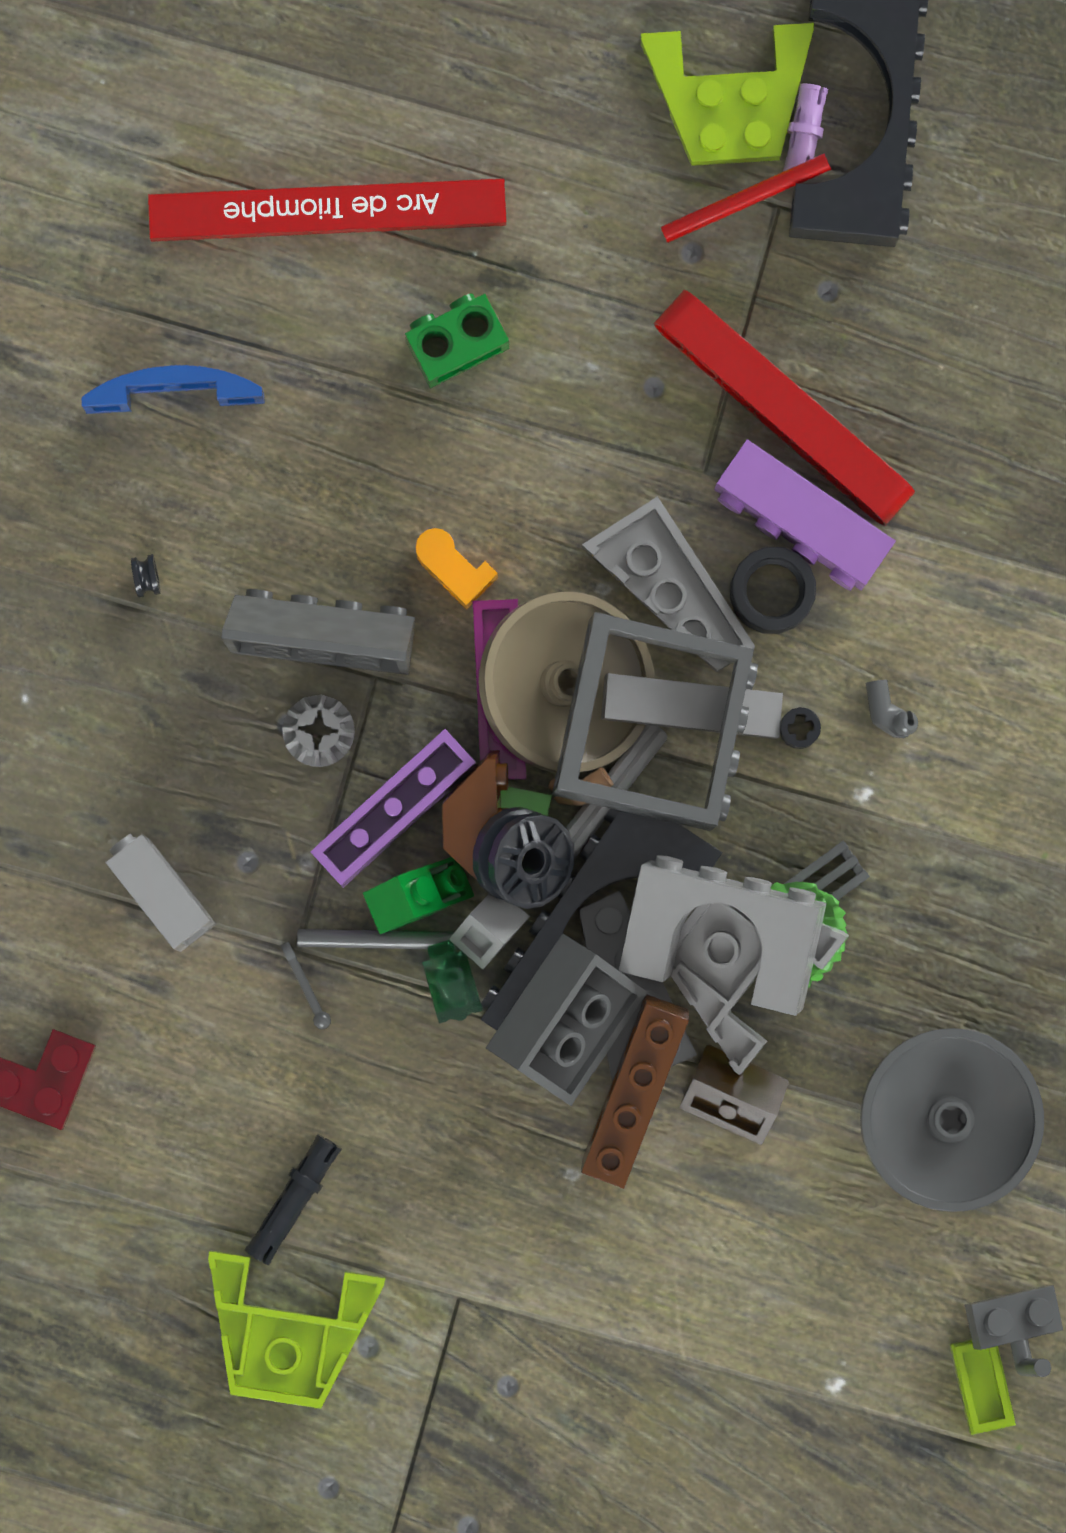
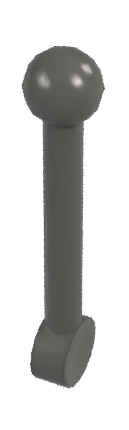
[280,941,331,1029]

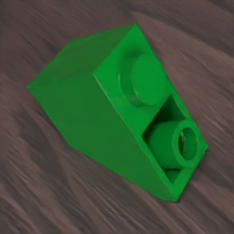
[363,857,474,934]

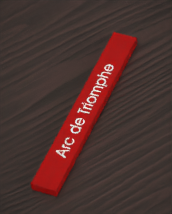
[148,178,506,242]

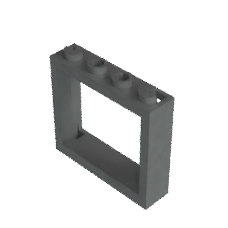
[552,612,758,831]

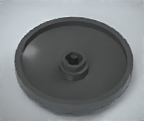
[860,1028,1044,1212]

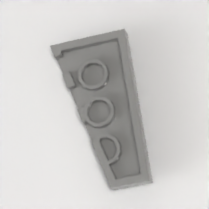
[582,496,755,672]

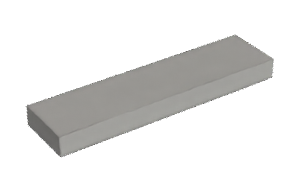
[601,673,783,739]

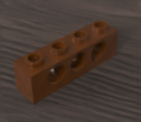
[581,994,689,1189]

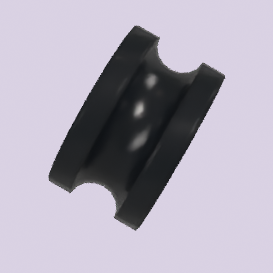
[131,554,161,598]
[780,707,821,749]

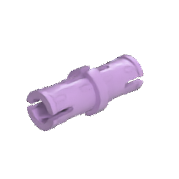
[783,83,828,172]

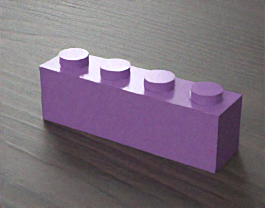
[714,439,896,591]
[311,729,476,888]

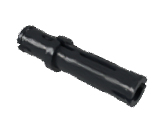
[245,1134,342,1265]

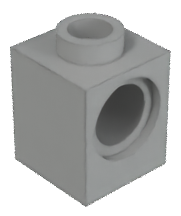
[449,894,530,969]

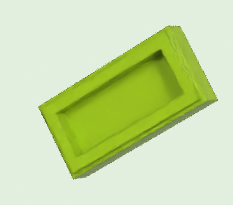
[950,1339,1016,1435]

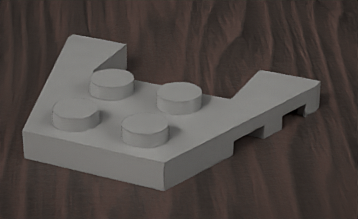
[671,903,849,1075]

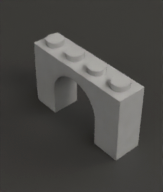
[619,855,827,1016]

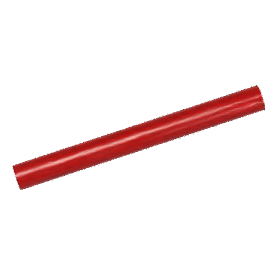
[661,153,832,243]

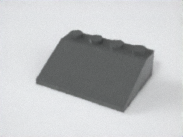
[221,589,416,675]

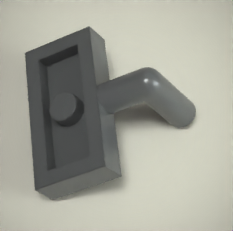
[965,1285,1063,1377]

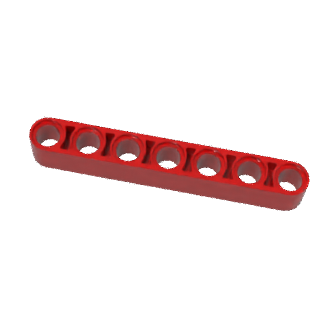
[653,290,915,526]

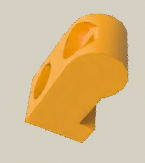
[415,528,498,610]

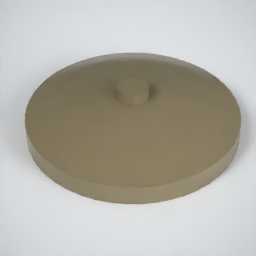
[479,592,655,773]

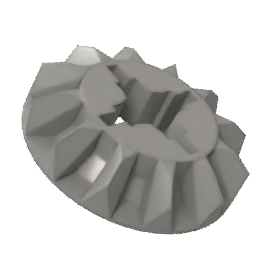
[282,694,355,767]

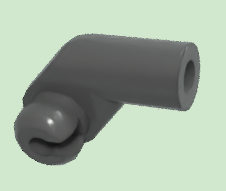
[865,680,918,738]

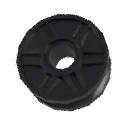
[473,807,574,909]

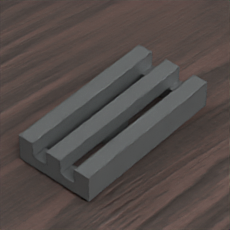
[784,840,870,900]

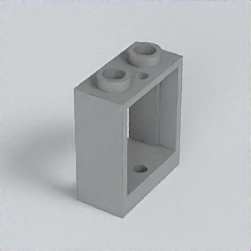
[105,834,216,952]

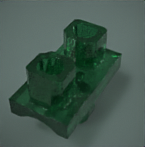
[422,940,483,1024]

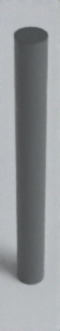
[297,929,460,950]

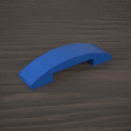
[81,365,265,414]

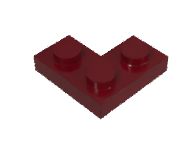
[0,1029,97,1130]

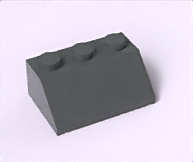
[486,934,648,1106]

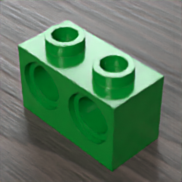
[405,293,509,389]

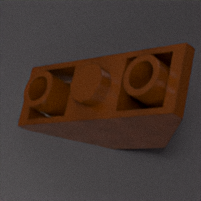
[442,750,509,880]

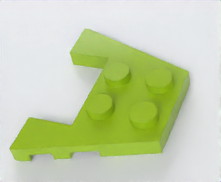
[640,23,814,166]
[208,1251,386,1409]

